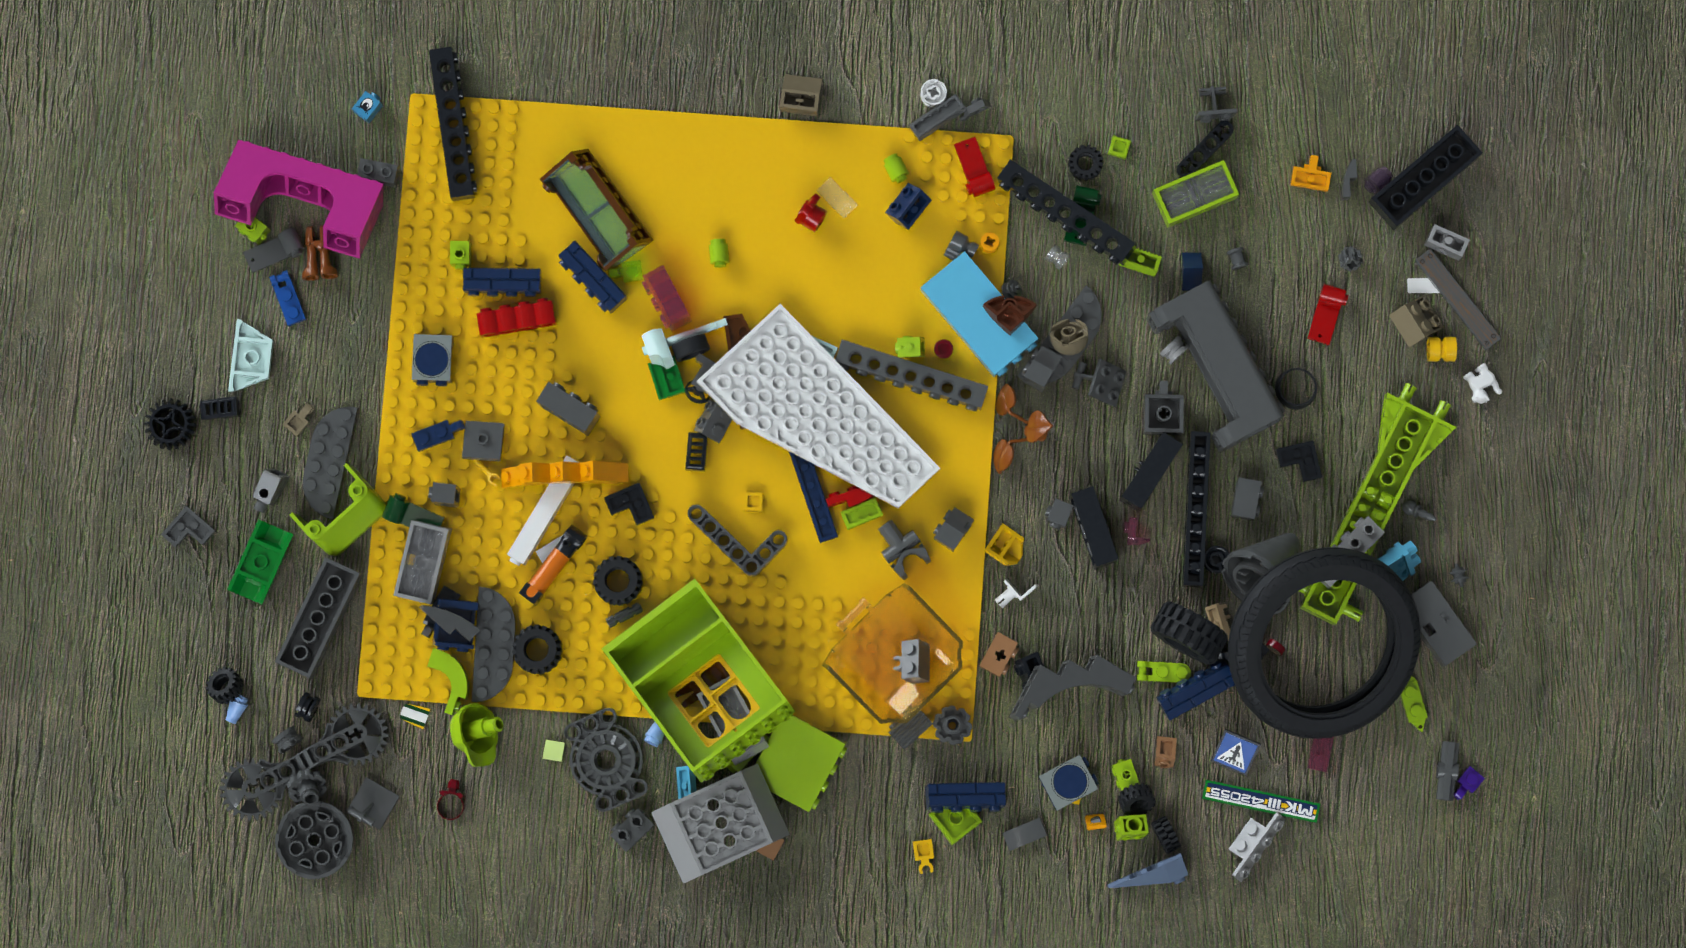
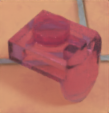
[1124,517,1150,545]

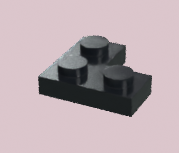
[1275,440,1322,482]
[604,483,654,526]

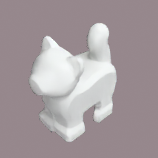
[1463,363,1503,404]

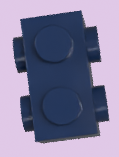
[885,183,931,230]

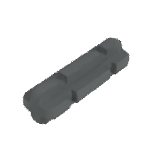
[606,603,643,627]

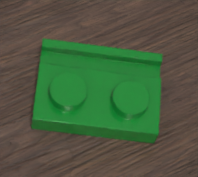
[648,355,685,401]

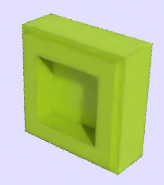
[1107,135,1131,160]

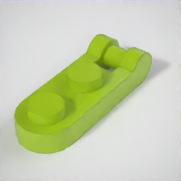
[1137,661,1191,683]

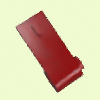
[954,137,995,198]
[1307,284,1349,345]

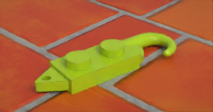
[1400,676,1428,732]

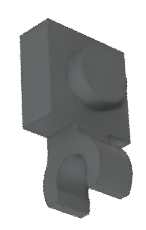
[959,98,992,121]

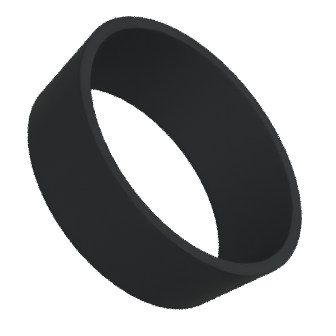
[1275,368,1317,410]

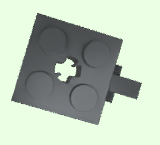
[1143,381,1184,435]

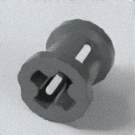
[1227,247,1249,270]

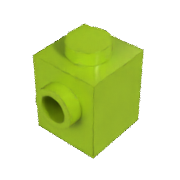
[450,241,471,270]

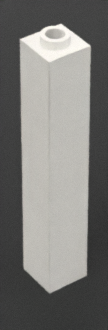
[507,455,579,566]

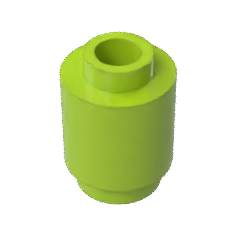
[883,154,909,183]
[709,239,729,268]

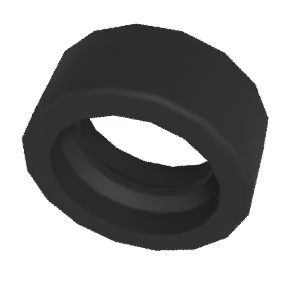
[672,334,710,362]

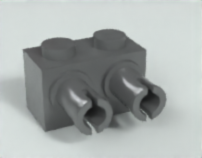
[610,808,655,852]

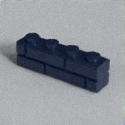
[559,241,628,313]
[463,268,542,297]
[1156,660,1235,721]
[925,782,1006,813]

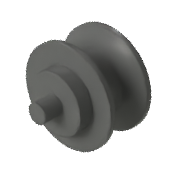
[1002,280,1022,299]
[1449,564,1470,587]

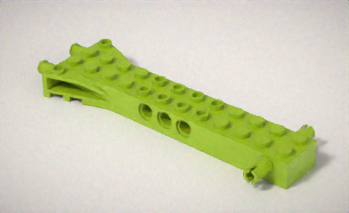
[1299,383,1456,626]

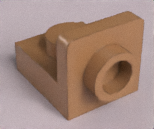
[1154,736,1177,768]

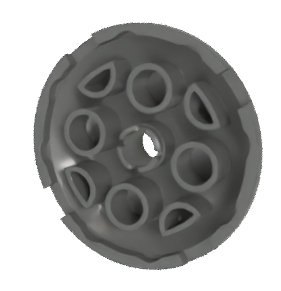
[275,801,353,879]

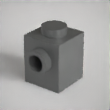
[1045,498,1073,530]

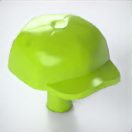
[450,703,504,767]

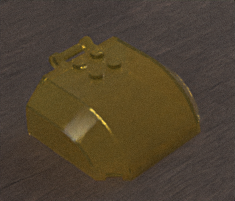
[822,583,963,724]

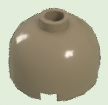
[1050,319,1088,356]

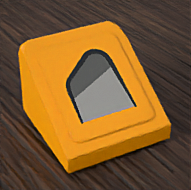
[1085,814,1107,830]

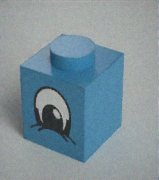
[352,91,383,124]

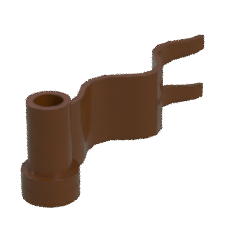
[675,662,730,709]

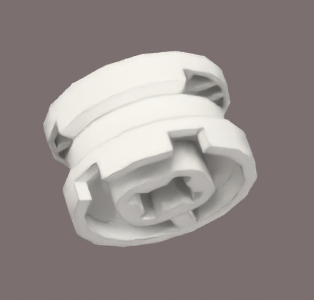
[920,79,947,108]

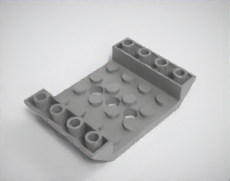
[651,764,790,884]

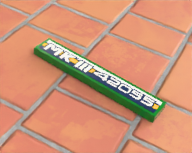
[1202,780,1320,823]

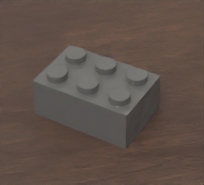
[536,382,600,436]

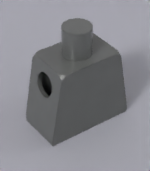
[253,468,290,513]

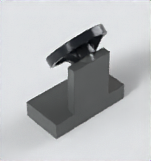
[685,353,715,404]

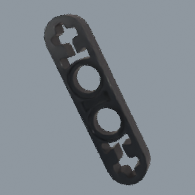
[1176,121,1233,178]

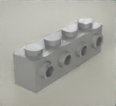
[1322,516,1385,588]

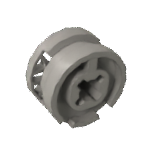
[1160,335,1189,365]

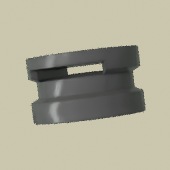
[272,726,303,754]

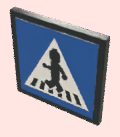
[1211,729,1261,776]

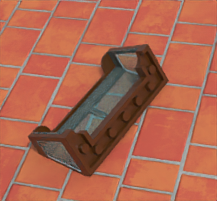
[540,149,653,271]

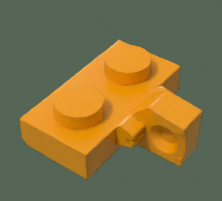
[1290,155,1332,192]

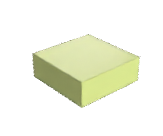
[542,740,565,762]

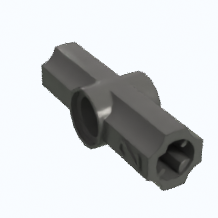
[1436,741,1459,801]

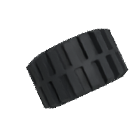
[593,556,643,606]
[512,625,563,674]

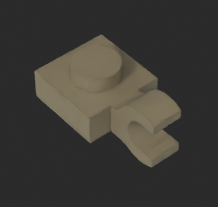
[282,403,315,437]

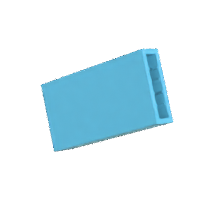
[920,251,1039,377]

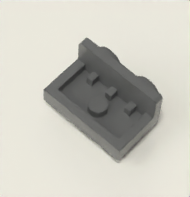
[694,398,732,443]

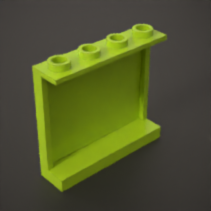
[756,715,848,812]

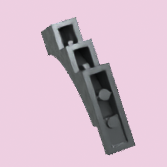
[1009,655,1136,721]

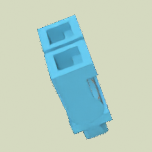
[1378,541,1421,581]

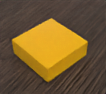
[743,492,764,512]

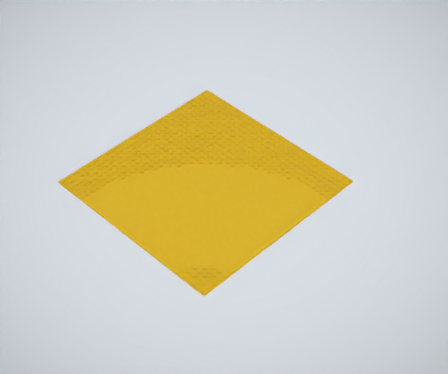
[357,93,1014,742]

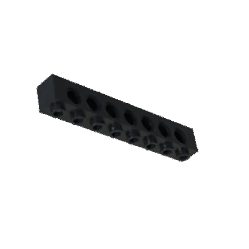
[429,47,478,201]
[997,159,1136,266]
[1182,431,1211,588]

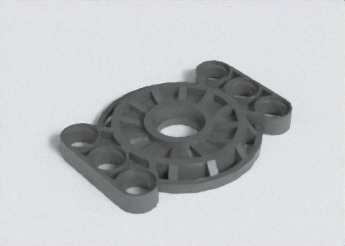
[564,708,648,812]

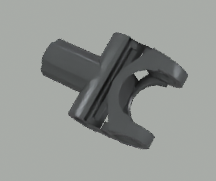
[878,520,931,580]

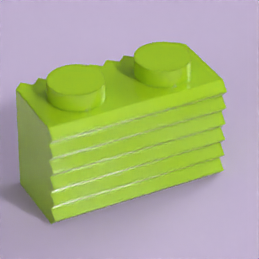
[1119,248,1162,277]

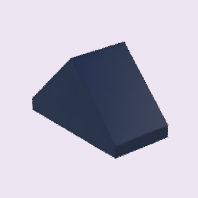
[1182,253,1203,291]

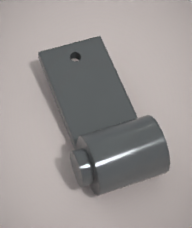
[243,228,305,273]

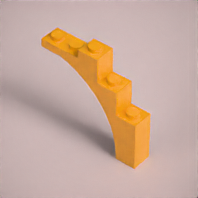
[501,461,629,488]

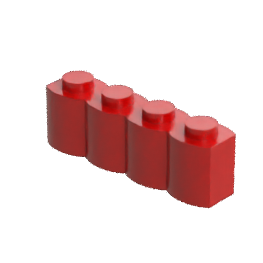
[476,298,557,338]

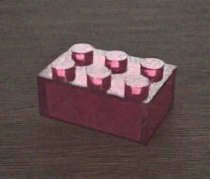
[642,265,692,332]

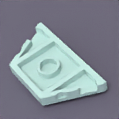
[228,319,274,392]

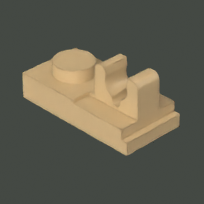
[1205,603,1230,641]

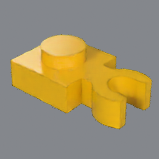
[912,839,934,874]

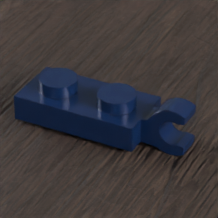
[411,420,465,452]

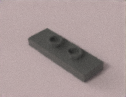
[909,94,967,141]

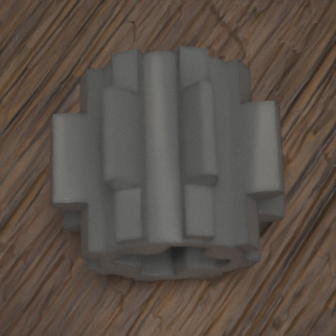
[1338,246,1363,272]

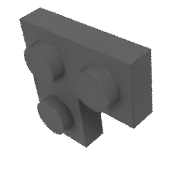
[161,506,216,548]

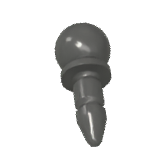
[1402,500,1437,521]

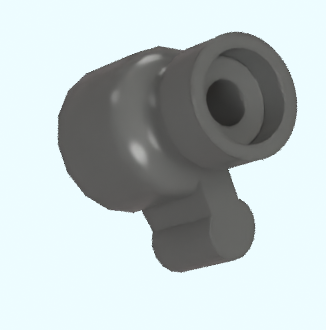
[944,231,979,260]

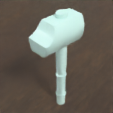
[642,318,728,369]

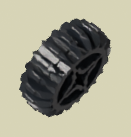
[144,398,197,450]

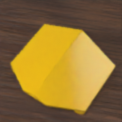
[984,523,1024,566]

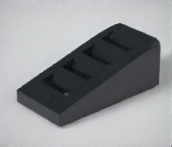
[200,396,240,420]
[685,432,708,472]

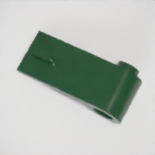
[1064,185,1102,246]
[382,493,445,527]

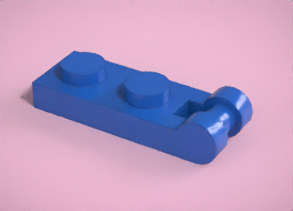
[269,270,307,326]

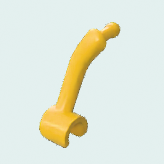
[473,460,501,488]

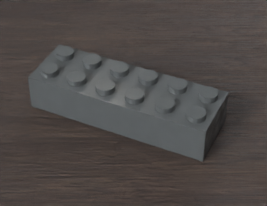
[275,557,363,679]

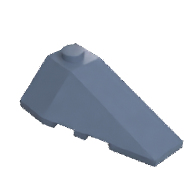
[1107,853,1188,888]

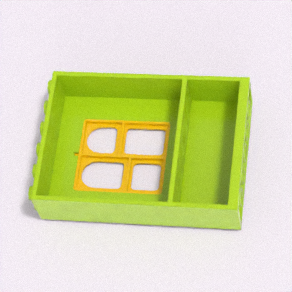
[602,579,795,783]

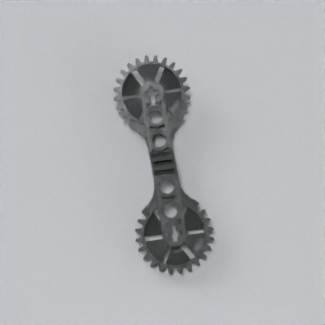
[219,703,389,822]

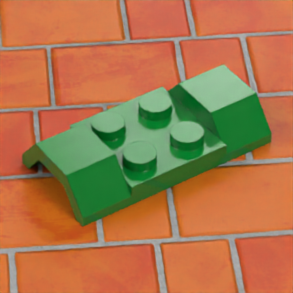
[227,519,294,605]

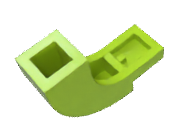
[427,648,469,716]

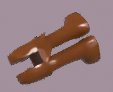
[302,225,338,281]

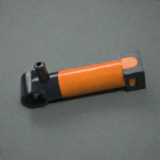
[519,525,587,606]

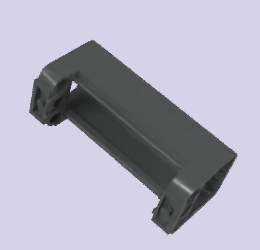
[1146,280,1285,453]

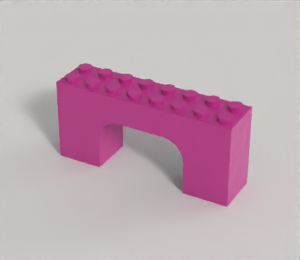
[213,140,383,259]

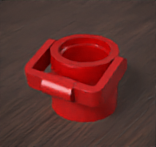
[795,193,827,232]

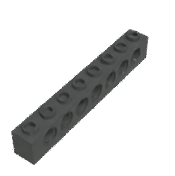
[835,340,988,412]

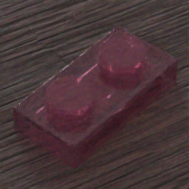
[1307,737,1334,773]

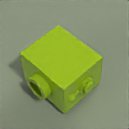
[235,218,271,245]
[895,336,925,358]
[1111,759,1140,791]
[1114,814,1149,841]

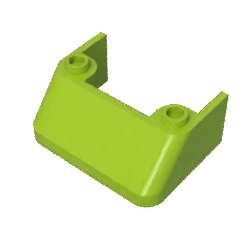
[290,463,386,556]

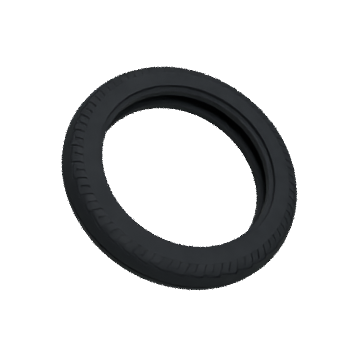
[1228,547,1421,739]

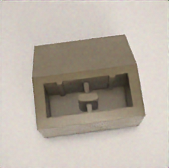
[779,74,823,117]
[1389,295,1444,348]

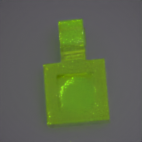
[609,260,643,282]

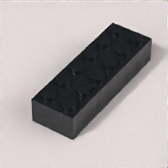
[1369,124,1483,230]

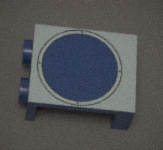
[412,334,454,386]
[1038,755,1099,811]

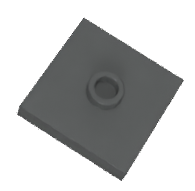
[462,421,505,462]

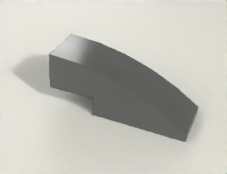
[419,605,480,641]

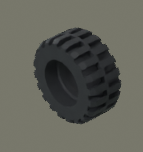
[1151,601,1228,665]

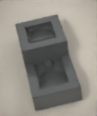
[1341,159,1357,201]
[1002,817,1048,851]

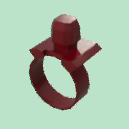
[437,779,465,820]

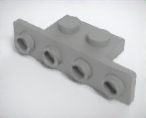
[1229,812,1286,882]

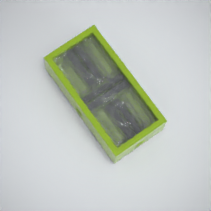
[1152,160,1239,228]

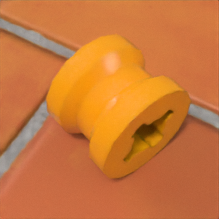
[980,232,999,254]

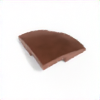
[982,295,1037,335]

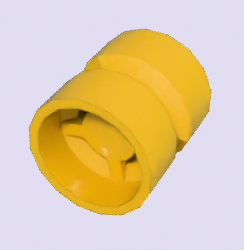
[1426,337,1457,362]

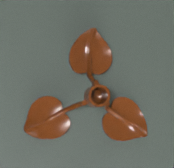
[993,384,1053,474]

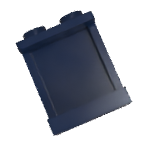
[433,598,478,652]

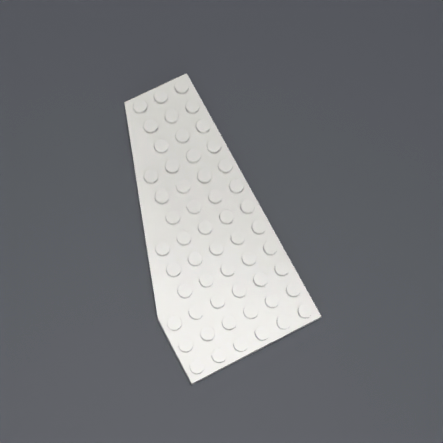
[697,304,940,509]

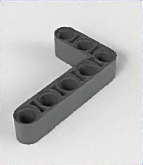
[688,505,788,577]

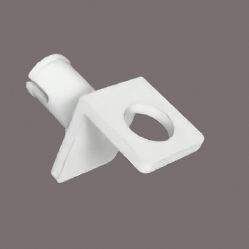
[995,579,1039,608]

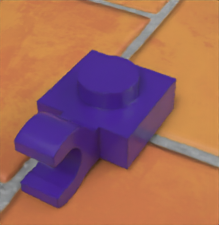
[1454,766,1485,800]

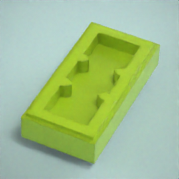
[840,497,883,530]

